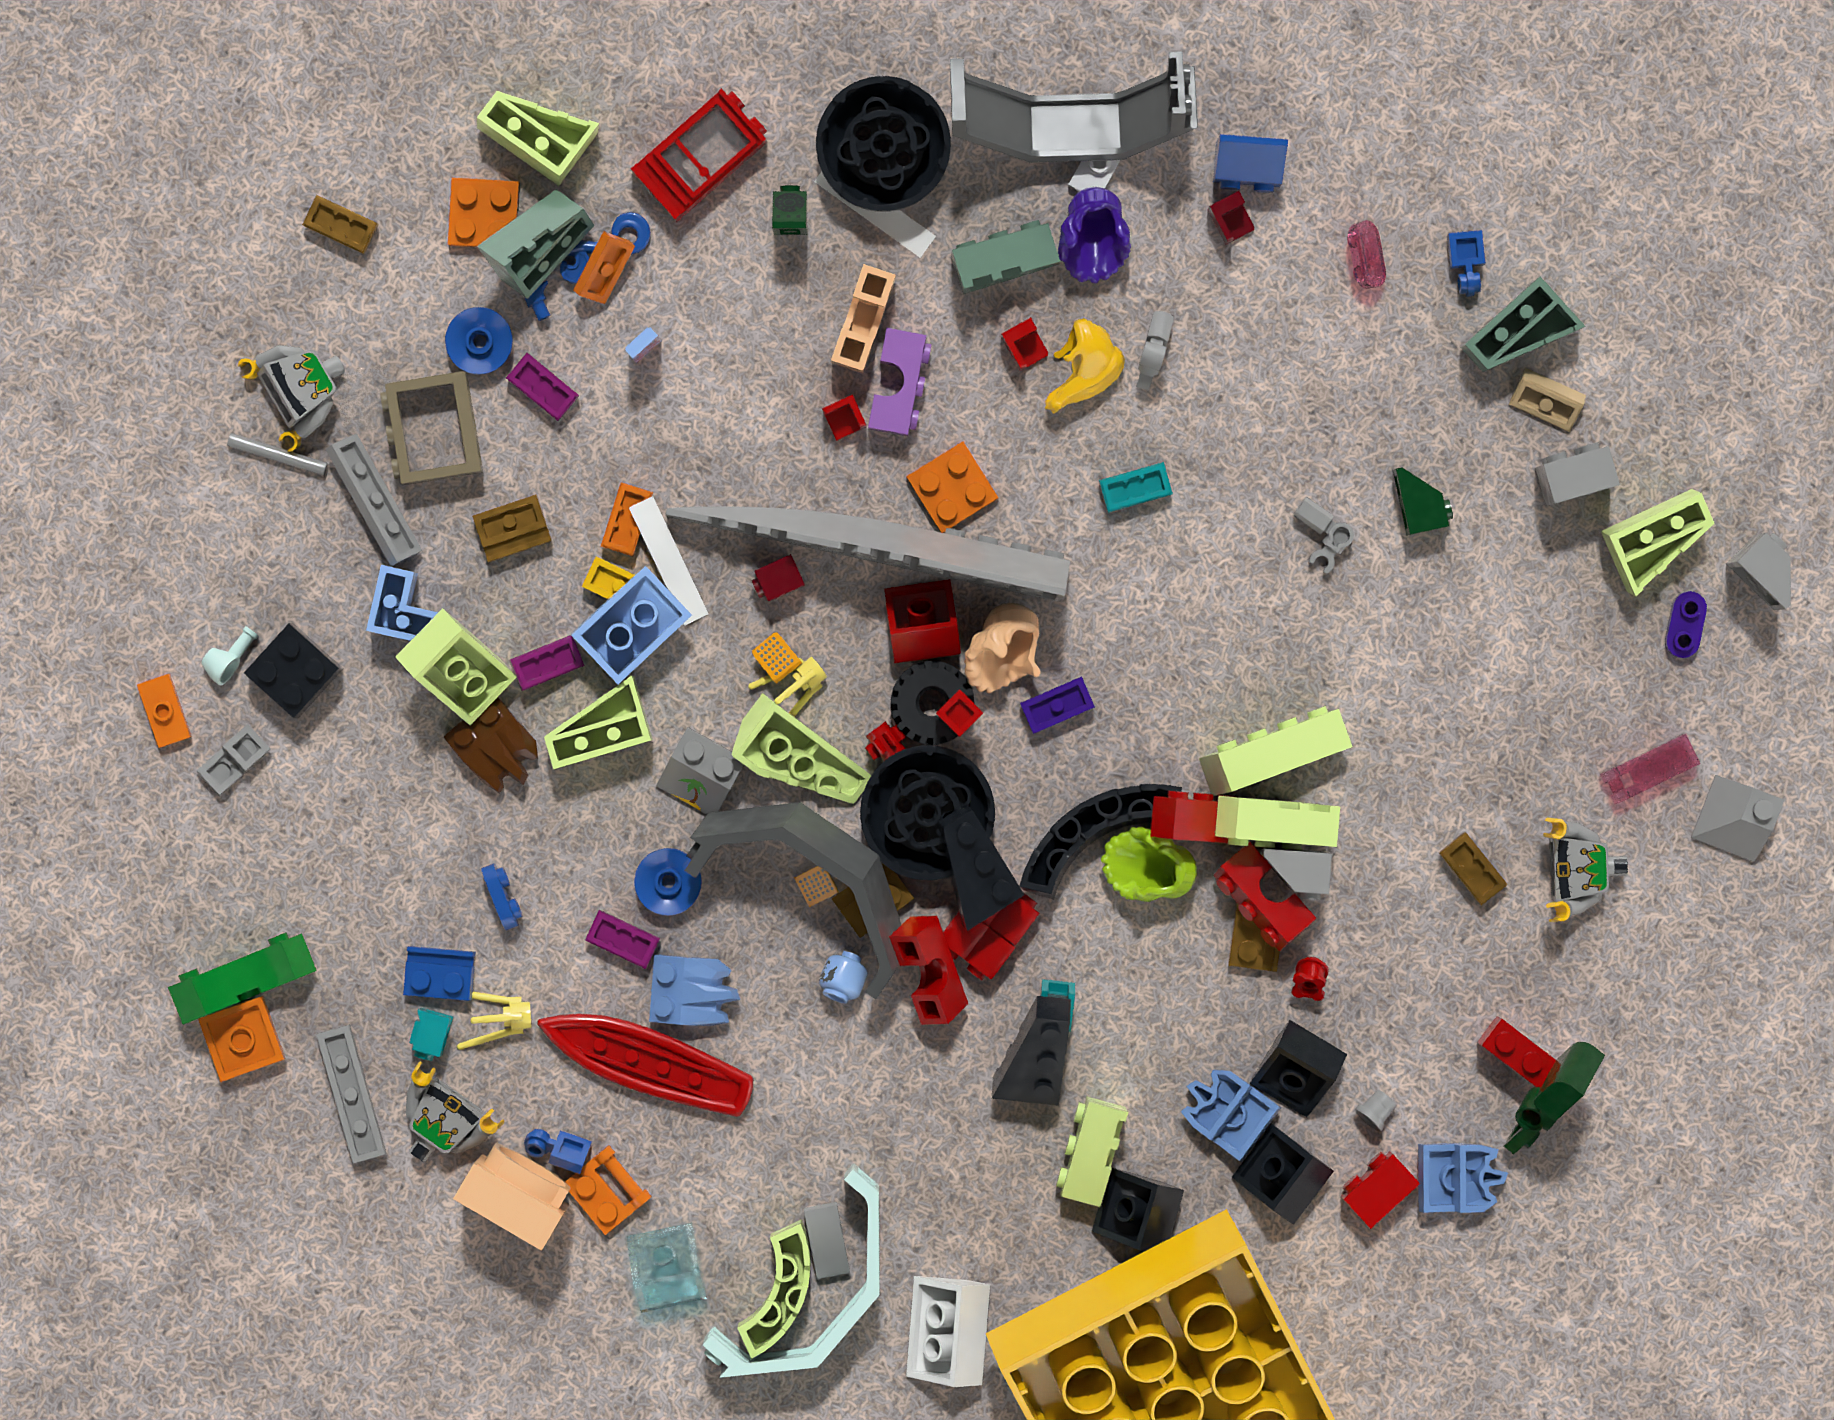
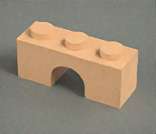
[831,264,896,374]

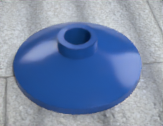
[445,307,513,375]
[634,848,702,916]

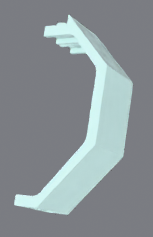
[703,1163,880,1378]

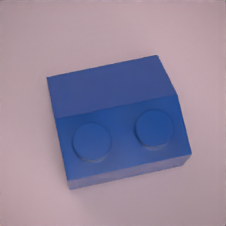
[1213,134,1288,193]

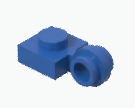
[1447,230,1486,297]
[524,1129,592,1174]

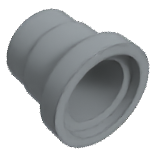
[1355,1090,1397,1132]

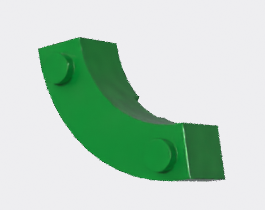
[168,932,317,1025]

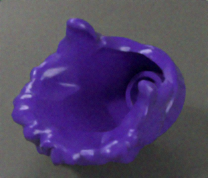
[1058,187,1131,284]

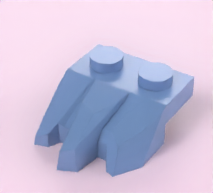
[649,954,740,1026]
[1181,1070,1281,1162]
[1418,1143,1508,1213]

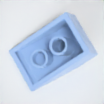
[571,566,692,684]

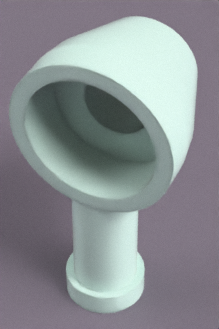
[201,626,259,686]

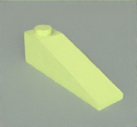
[731,693,871,804]

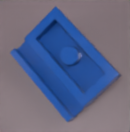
[403,946,476,1001]

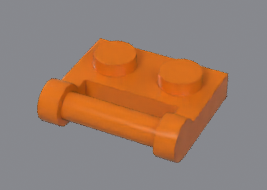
[565,1145,652,1235]

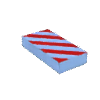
[625,327,661,363]

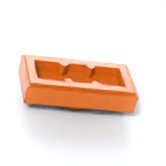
[601,482,653,557]
[137,674,192,748]

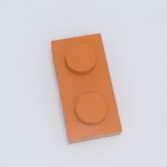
[573,231,635,304]

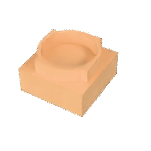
[453,1142,571,1251]

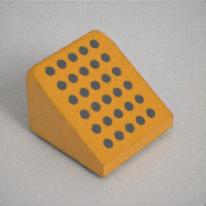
[752,632,802,684]
[794,865,839,907]

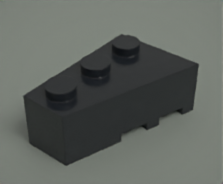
[938,804,1025,931]
[992,996,1071,1106]

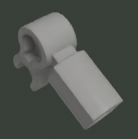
[1136,311,1174,391]
[1293,496,1354,574]

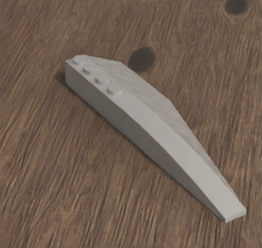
[666,507,1070,602]

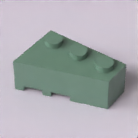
[477,189,595,299]
[951,220,1060,294]
[1460,276,1586,372]

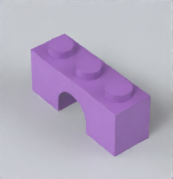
[868,328,932,436]

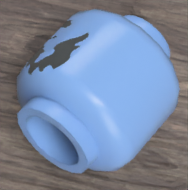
[819,951,868,1004]

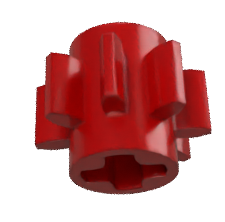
[865,721,906,761]

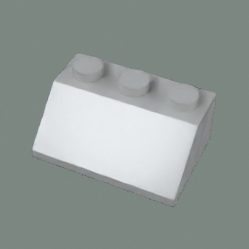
[906,1276,990,1387]

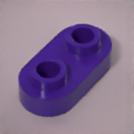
[1665,591,1707,658]

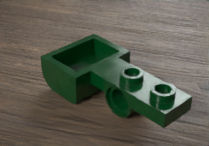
[1503,1042,1605,1155]

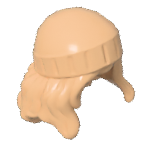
[964,603,1041,693]

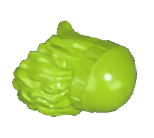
[1101,827,1197,902]

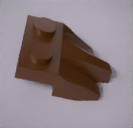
[443,697,538,794]

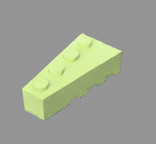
[1199,706,1352,796]

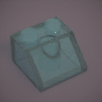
[626,1222,707,1313]

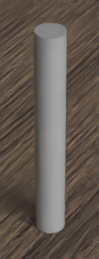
[227,433,328,476]

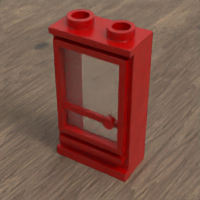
[630,88,767,223]

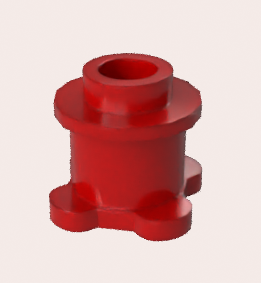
[1291,957,1329,1001]

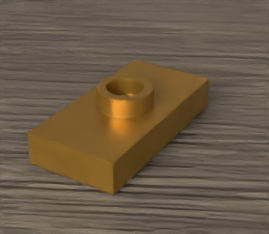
[302,195,379,255]
[1439,832,1508,906]

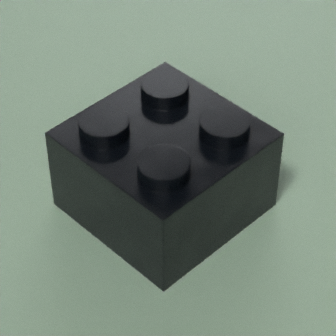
[244,623,344,718]

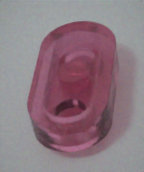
[1347,220,1386,289]

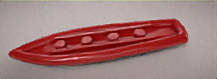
[537,1014,754,1117]

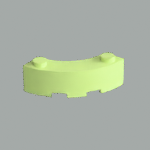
[737,1219,811,1359]

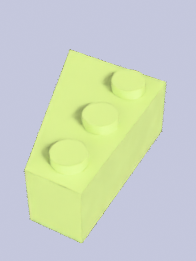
[1215,796,1340,850]

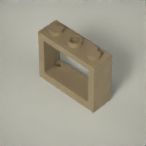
[380,371,483,485]

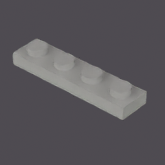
[325,433,422,567]
[316,1024,387,1164]

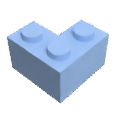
[366,565,438,641]

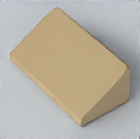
[1509,368,1586,432]

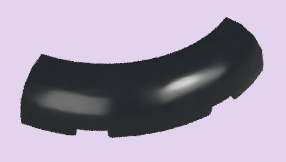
[1019,784,1182,900]

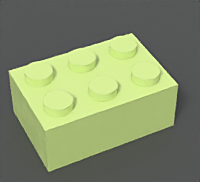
[395,608,517,725]

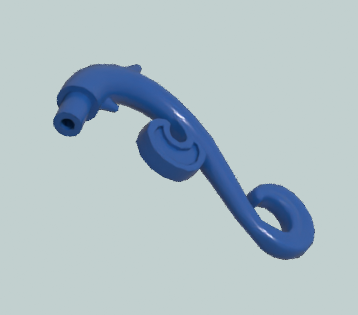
[524,212,651,321]

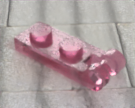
[1600,733,1700,805]

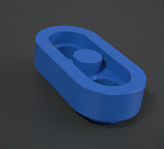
[481,863,523,930]

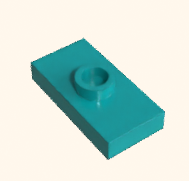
[1099,462,1173,513]

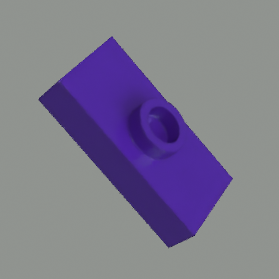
[1020,676,1095,734]

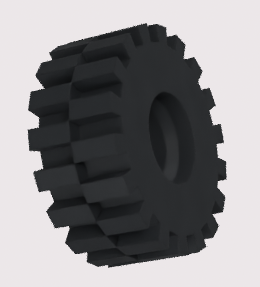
[890,661,975,745]

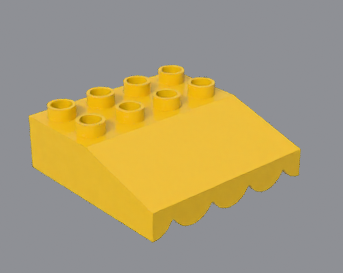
[986,1209,1335,1420]

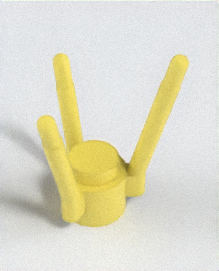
[748,657,827,717]
[457,992,532,1050]

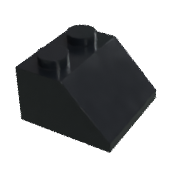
[1249,1020,1347,1118]
[1232,1124,1334,1225]
[1092,1167,1184,1251]

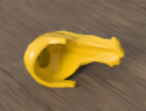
[1045,318,1125,414]

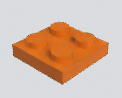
[448,177,520,247]
[906,441,998,533]
[198,996,286,1082]

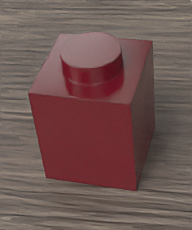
[751,554,806,602]

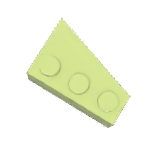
[477,91,599,186]
[1601,489,1715,596]
[544,676,653,769]
[1056,1096,1128,1207]

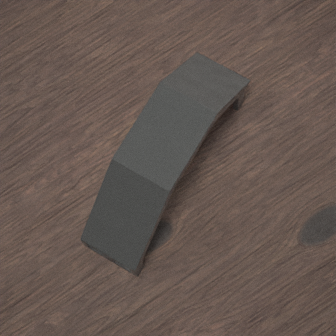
[950,51,1198,163]
[684,802,901,999]

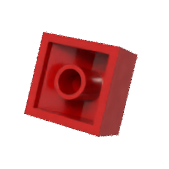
[884,579,961,663]

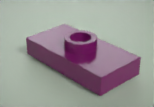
[506,353,579,421]
[509,635,585,691]
[585,910,660,969]

